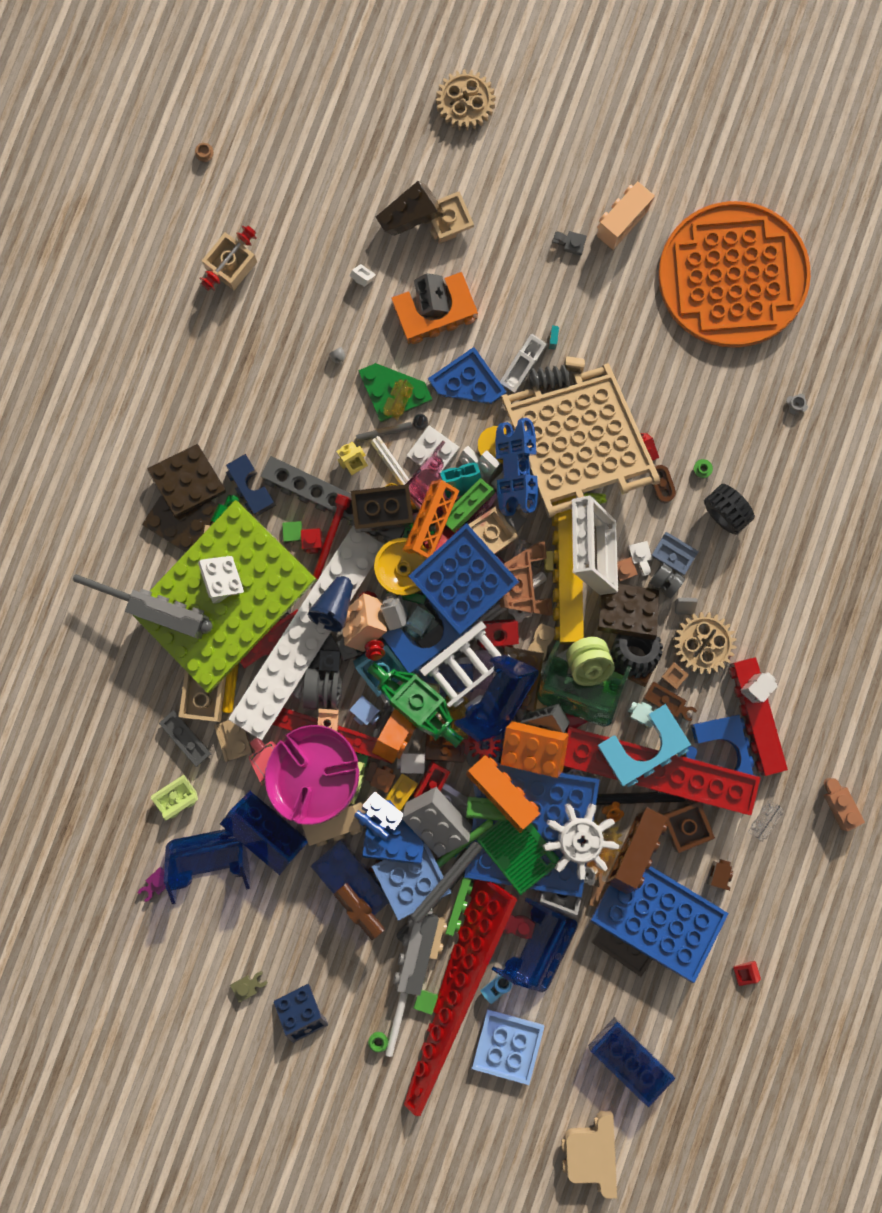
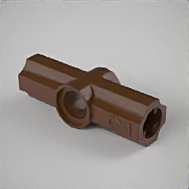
[333,883,385,941]

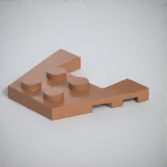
[499,541,553,616]

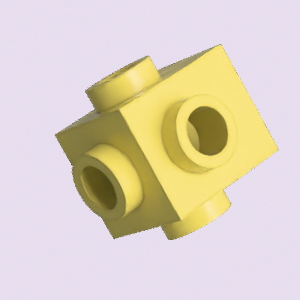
[336,441,368,476]

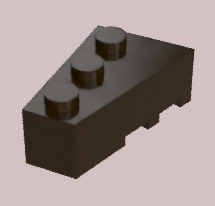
[376,181,446,236]

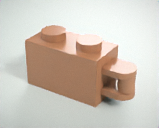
[824,778,865,831]

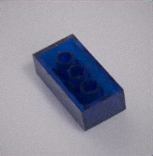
[220,791,308,876]
[311,839,389,915]
[588,1017,676,1108]

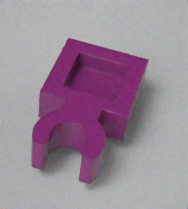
[137,867,174,902]

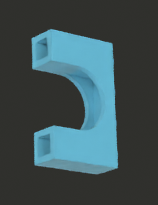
[597,704,691,788]

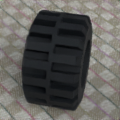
[704,484,755,535]
[611,634,663,678]

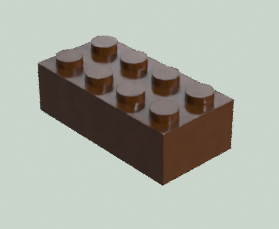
[606,807,668,894]

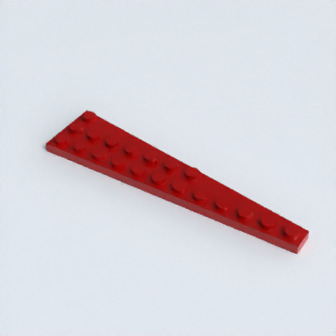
[404,879,517,1116]

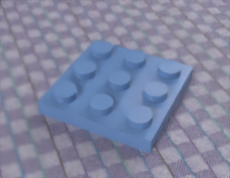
[372,840,451,920]

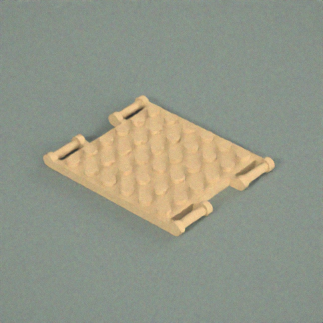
[501,363,660,518]

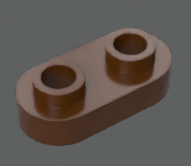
[652,465,676,503]

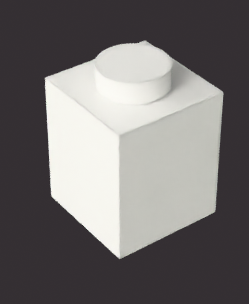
[397,753,425,774]

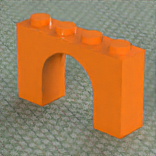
[391,272,478,344]

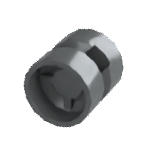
[649,563,685,599]

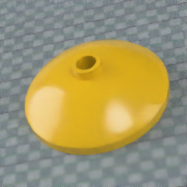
[374,538,428,596]

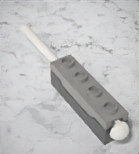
[385,909,439,1057]

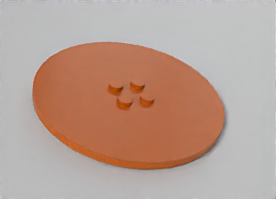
[658,201,811,348]

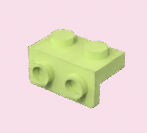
[151,775,198,821]

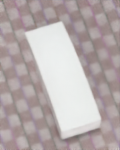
[500,334,548,393]

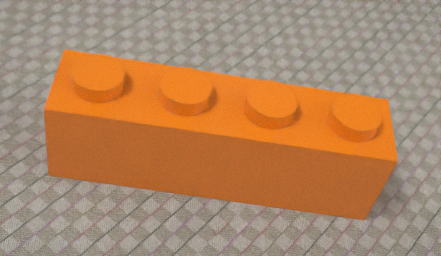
[466,755,540,833]

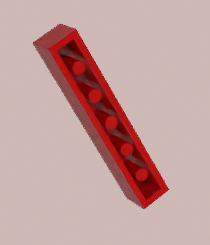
[729,657,788,776]

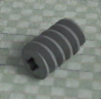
[529,365,570,391]

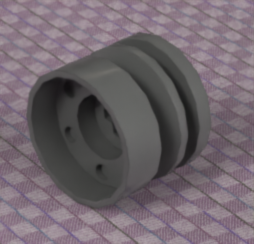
[303,668,342,710]

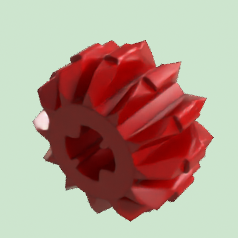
[468,729,501,761]

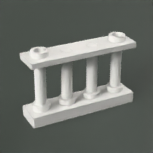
[420,621,511,708]

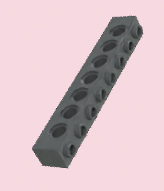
[261,456,406,542]

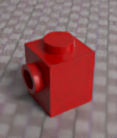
[301,528,323,554]

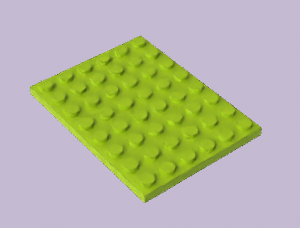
[133,500,317,693]

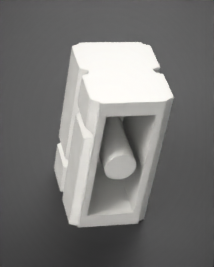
[741,672,778,703]

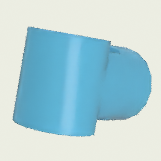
[480,972,512,1004]

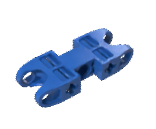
[495,418,538,516]

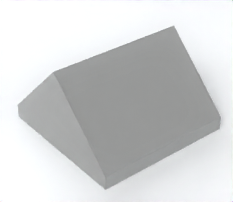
[537,885,584,917]

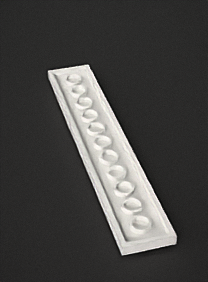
[228,525,384,741]

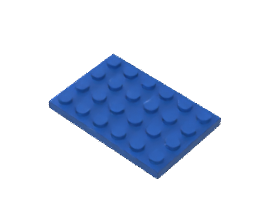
[590,866,729,983]

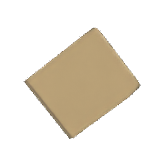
[565,357,585,373]

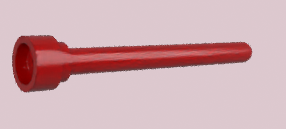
[313,494,352,582]

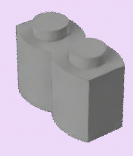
[380,593,409,631]

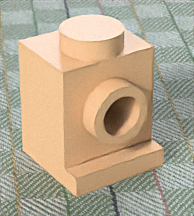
[318,709,339,732]

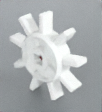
[543,803,619,880]

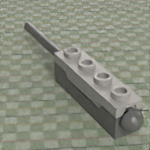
[73,574,212,639]

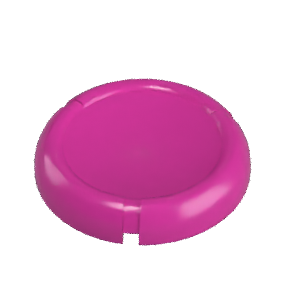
[265,725,359,825]

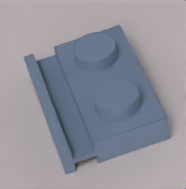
[651,532,699,576]

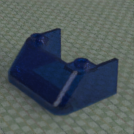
[454,655,539,742]
[164,827,250,905]
[491,897,577,992]

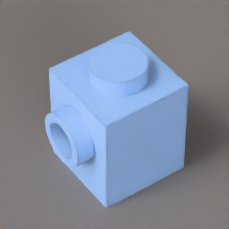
[350,696,380,726]

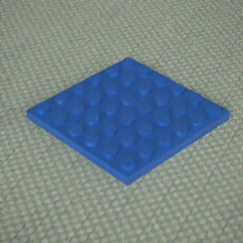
[464,762,600,898]

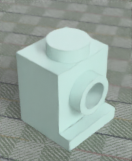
[628,701,657,728]

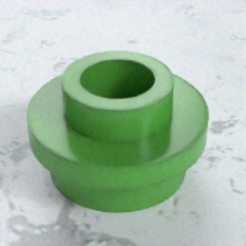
[693,459,713,478]
[368,1032,388,1053]

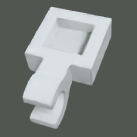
[628,541,652,576]

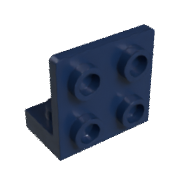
[274,984,328,1043]

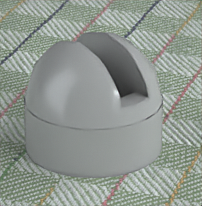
[329,347,345,363]

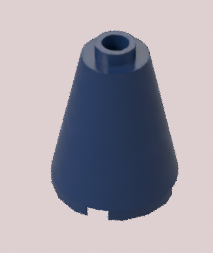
[307,576,353,632]

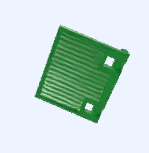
[476,819,560,896]

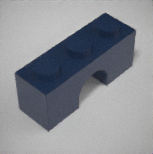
[226,454,276,517]

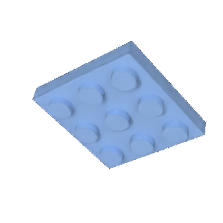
[472,1009,545,1085]

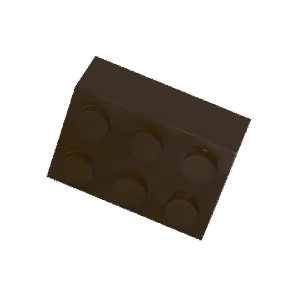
[351,484,413,533]

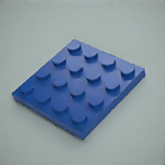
[409,523,519,635]

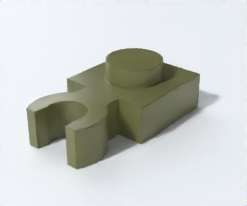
[230,971,268,1003]

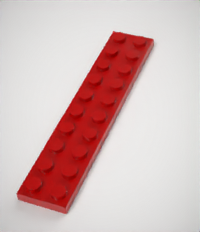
[564,727,761,816]

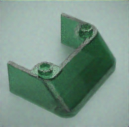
[538,640,631,727]

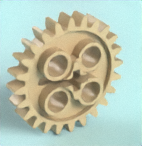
[436,69,496,131]
[673,612,736,674]

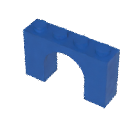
[382,601,472,674]
[691,715,756,776]

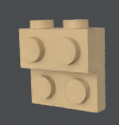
[427,191,474,244]
[468,507,518,554]

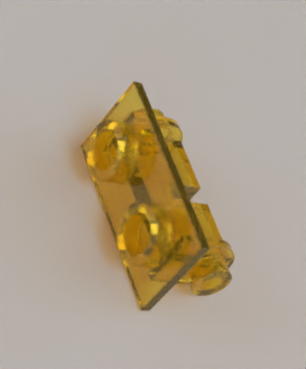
[383,379,414,421]

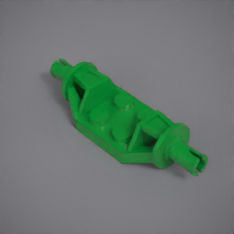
[367,662,464,748]

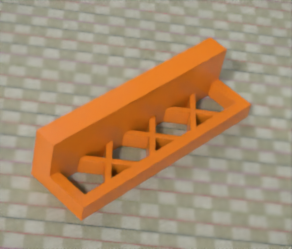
[403,480,459,559]

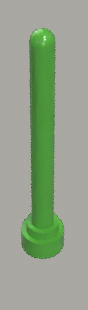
[436,820,493,868]

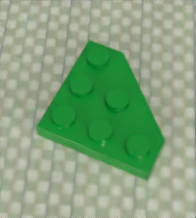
[358,363,432,423]

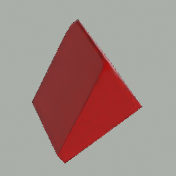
[733,961,761,986]

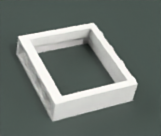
[572,496,618,595]

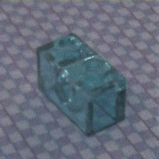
[405,606,434,639]

